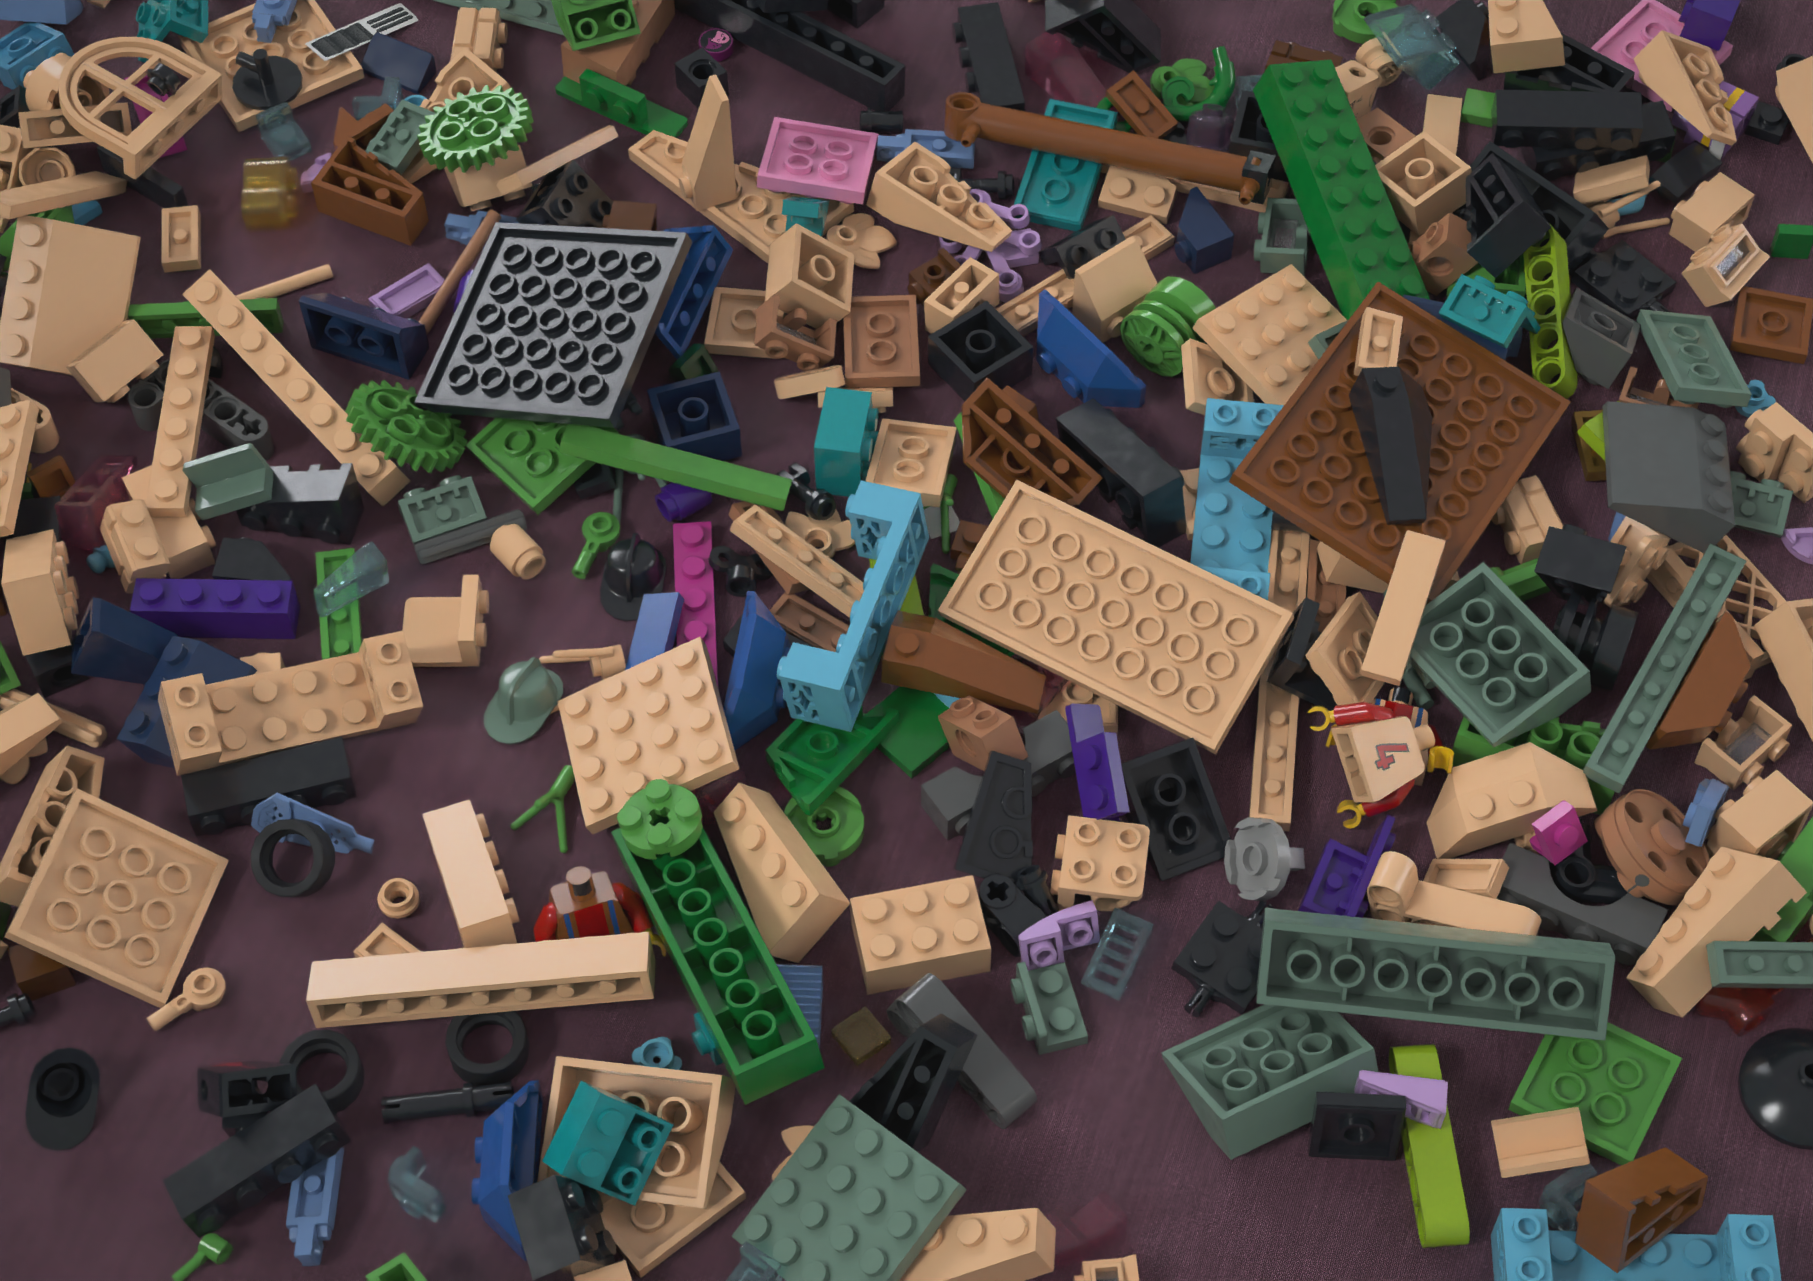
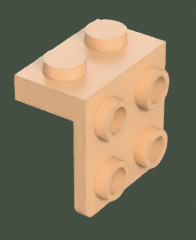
[1603,516,1671,607]
[402,575,489,667]
[1050,815,1150,911]

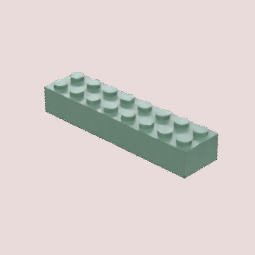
[1257,908,1615,1040]

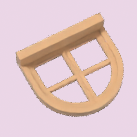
[58,37,222,180]

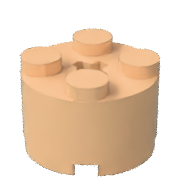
[23,53,110,111]

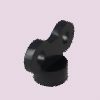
[708,546,773,597]

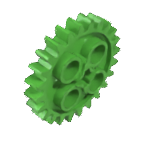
[417,85,534,173]
[345,380,467,473]

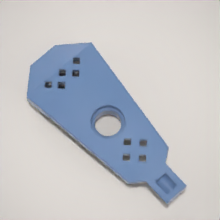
[251,793,375,854]

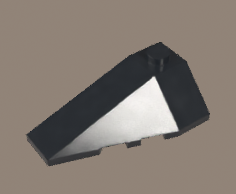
[1349,366,1432,525]

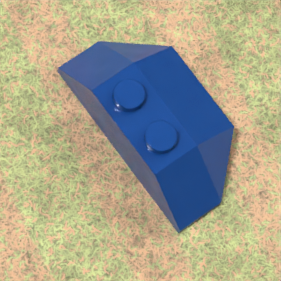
[655,225,733,359]
[1036,289,1147,408]
[723,591,791,750]
[472,1080,543,1261]

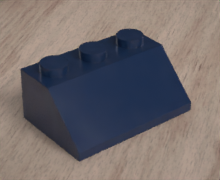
[299,293,429,380]
[117,636,257,768]

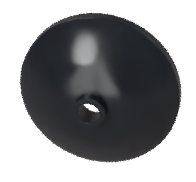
[1738,1028,1813,1150]

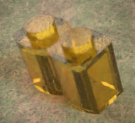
[241,157,299,230]

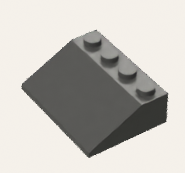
[1602,401,1735,554]

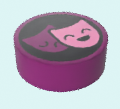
[699,28,734,62]

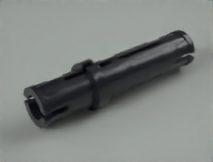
[381,1081,514,1124]

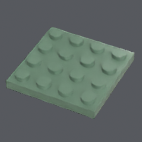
[732,1094,967,1281]

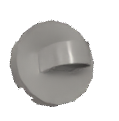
[1224,817,1305,901]

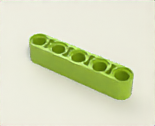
[1523,223,1578,399]
[1389,1044,1470,1248]

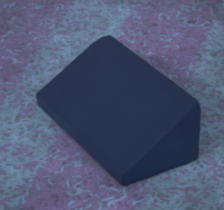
[361,32,437,94]

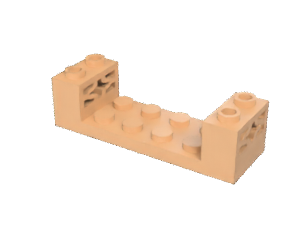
[158,631,423,776]

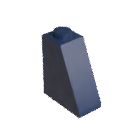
[71,597,178,685]

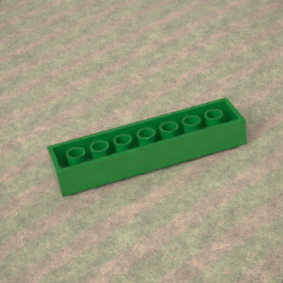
[1253,59,1430,320]
[611,817,825,1105]

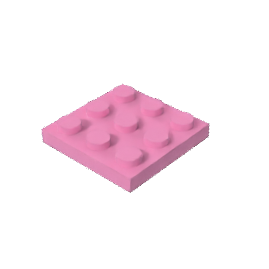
[1591,0,1733,112]
[757,117,878,205]

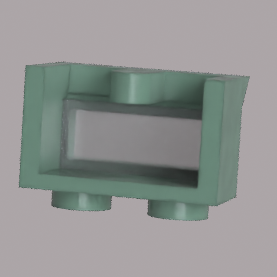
[1254,198,1311,277]

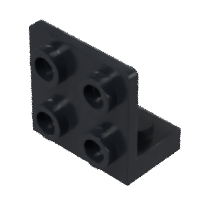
[516,160,613,228]
[1267,597,1337,711]

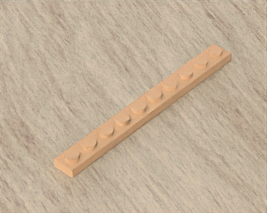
[1249,529,1310,832]

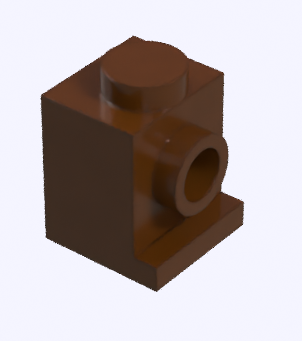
[907,248,961,306]

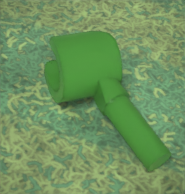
[171,1233,233,1281]

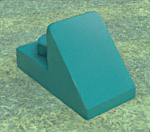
[782,196,830,237]

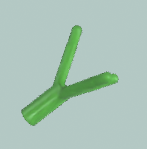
[923,474,958,554]
[510,765,575,854]

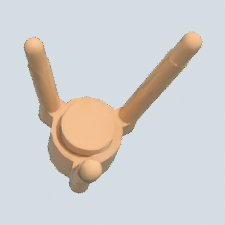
[1585,181,1670,240]
[539,644,626,714]

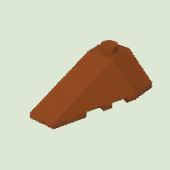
[881,610,1046,714]

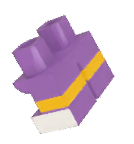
[1671,81,1759,161]

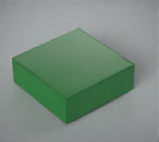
[1770,224,1813,259]

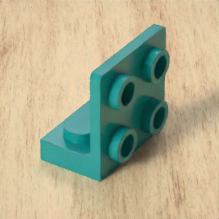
[136,0,208,63]
[1439,274,1541,349]

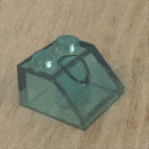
[1364,4,1461,90]

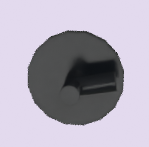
[232,49,303,110]

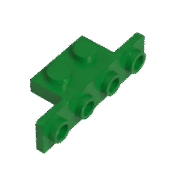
[555,69,688,138]

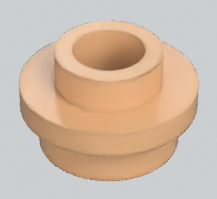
[377,878,420,919]

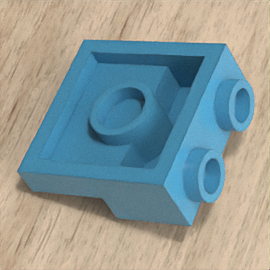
[0,22,74,90]

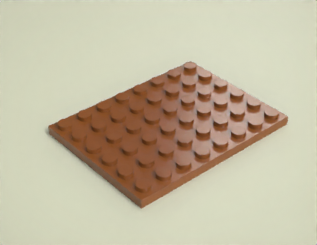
[1229,282,1571,605]

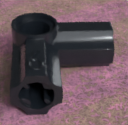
[1553,819,1628,904]

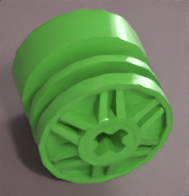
[1120,276,1216,377]

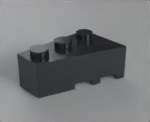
[1045,0,1161,73]
[1503,32,1635,92]

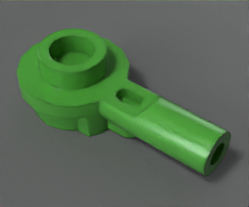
[571,512,621,579]

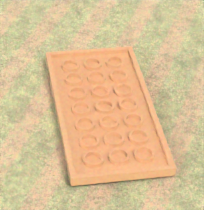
[938,480,1294,754]

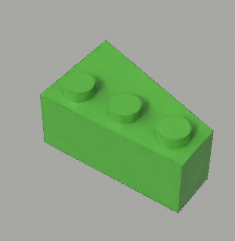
[1749,817,1813,942]

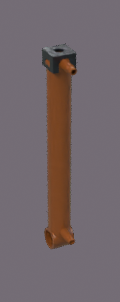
[944,92,1276,205]

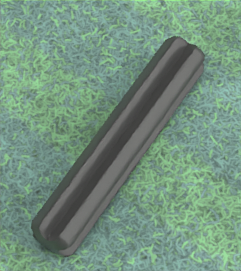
[414,509,527,564]

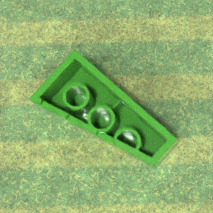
[1452,717,1615,815]

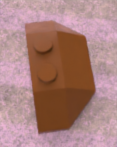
[962,378,1103,507]
[1645,611,1751,750]

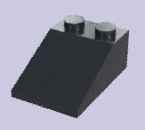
[1121,737,1231,881]

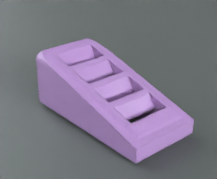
[1354,1070,1448,1129]

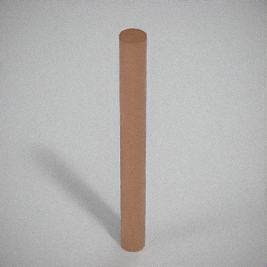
[418,210,502,335]

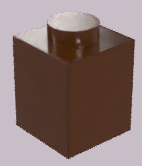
[7,944,77,1001]

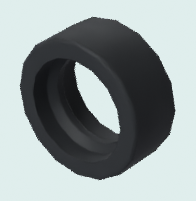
[251,819,335,898]
[445,1011,530,1086]
[279,1029,364,1113]

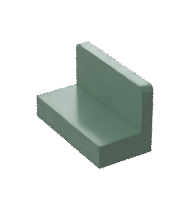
[183,443,274,521]

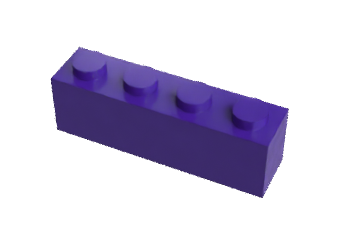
[130,578,300,639]

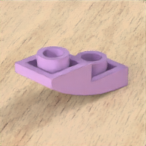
[1018,900,1100,971]

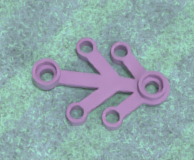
[939,189,1042,303]

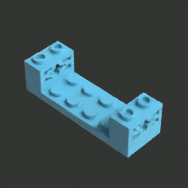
[1190,398,1284,600]
[777,480,929,732]
[1491,1208,1782,1281]

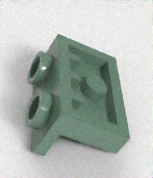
[365,99,435,175]
[1730,471,1793,538]
[398,475,487,546]
[1010,962,1088,1055]

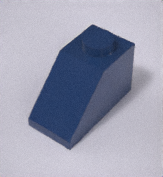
[1174,187,1234,274]

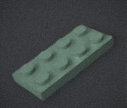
[1636,309,1752,408]

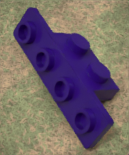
[1065,703,1130,822]
[1298,815,1396,918]

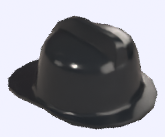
[600,533,666,621]
[25,1047,100,1151]

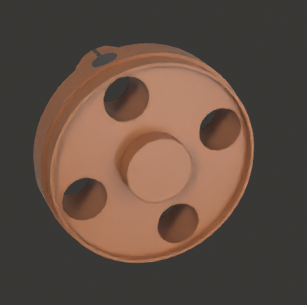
[1594,789,1710,905]

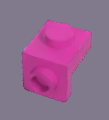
[1529,800,1587,865]

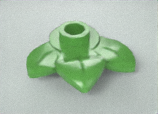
[1150,58,1215,106]

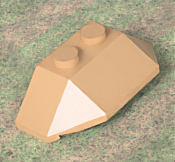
[1427,742,1598,859]

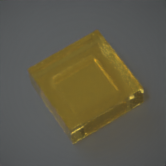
[831,1006,891,1066]

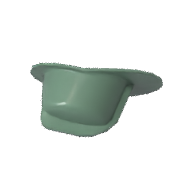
[484,657,563,745]

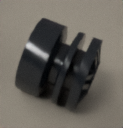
[1552,591,1638,691]

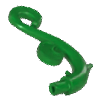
[1097,46,1236,132]

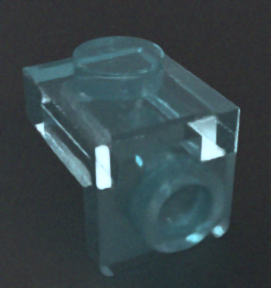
[387,1146,446,1223]

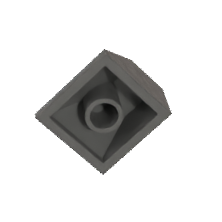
[1562,288,1641,389]

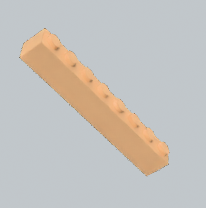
[182,269,410,507]
[306,932,656,1028]

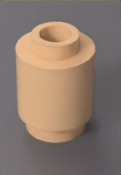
[490,524,546,580]

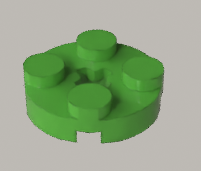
[1332,0,1402,44]
[617,779,703,859]
[784,786,864,867]

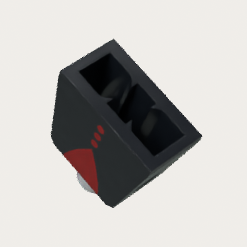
[197,1061,297,1117]

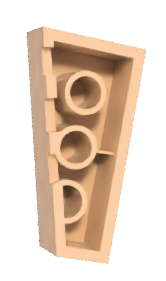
[713,783,850,963]
[1626,847,1807,1018]

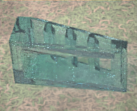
[314,541,389,618]
[1081,907,1153,1001]

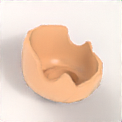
[19,147,76,186]

